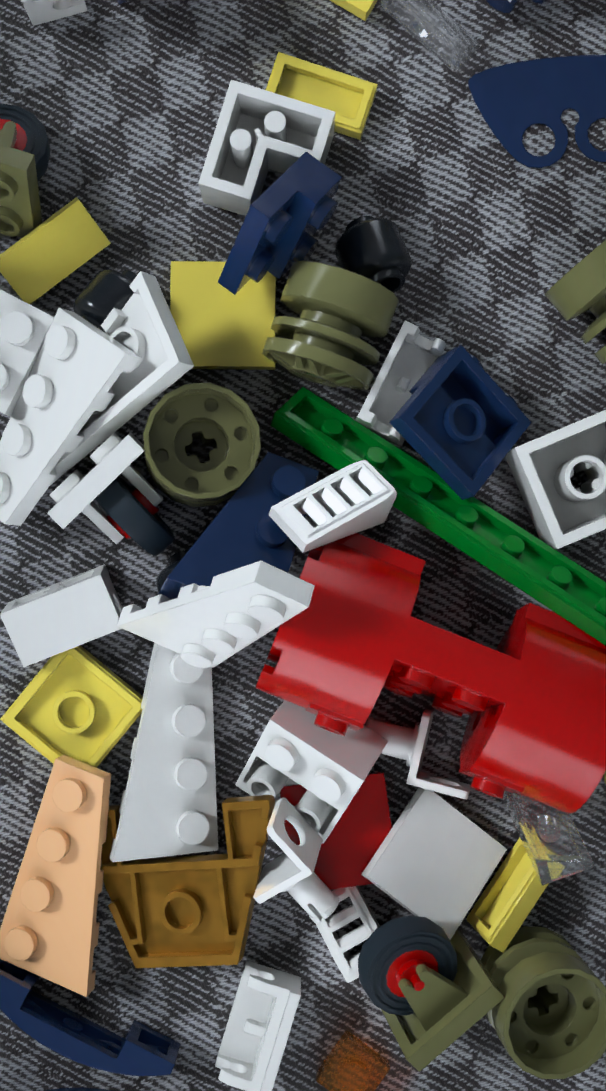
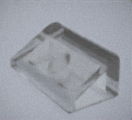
[381,0,480,73]
[503,791,595,885]

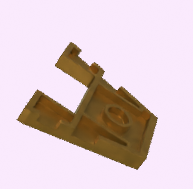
[100,795,275,968]

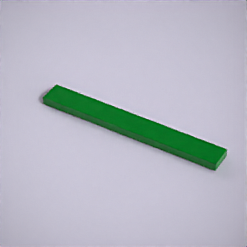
[270,387,606,646]

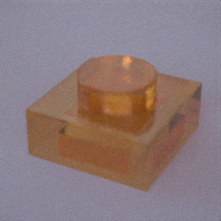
[316,1030,390,1091]

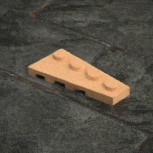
[0,755,111,997]

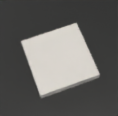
[361,787,507,940]

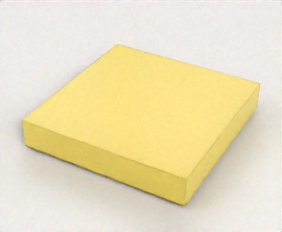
[170,261,276,370]
[0,645,143,768]

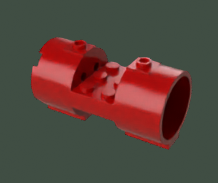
[255,533,606,814]

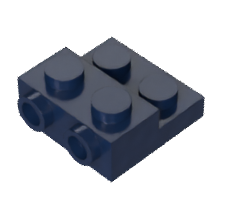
[218,152,342,295]
[389,345,532,500]

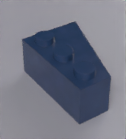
[158,452,319,600]

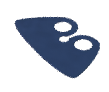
[468,55,606,168]

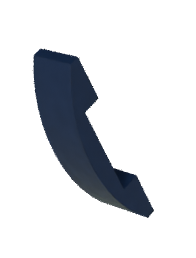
[0,959,180,1076]

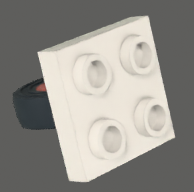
[47,432,175,556]

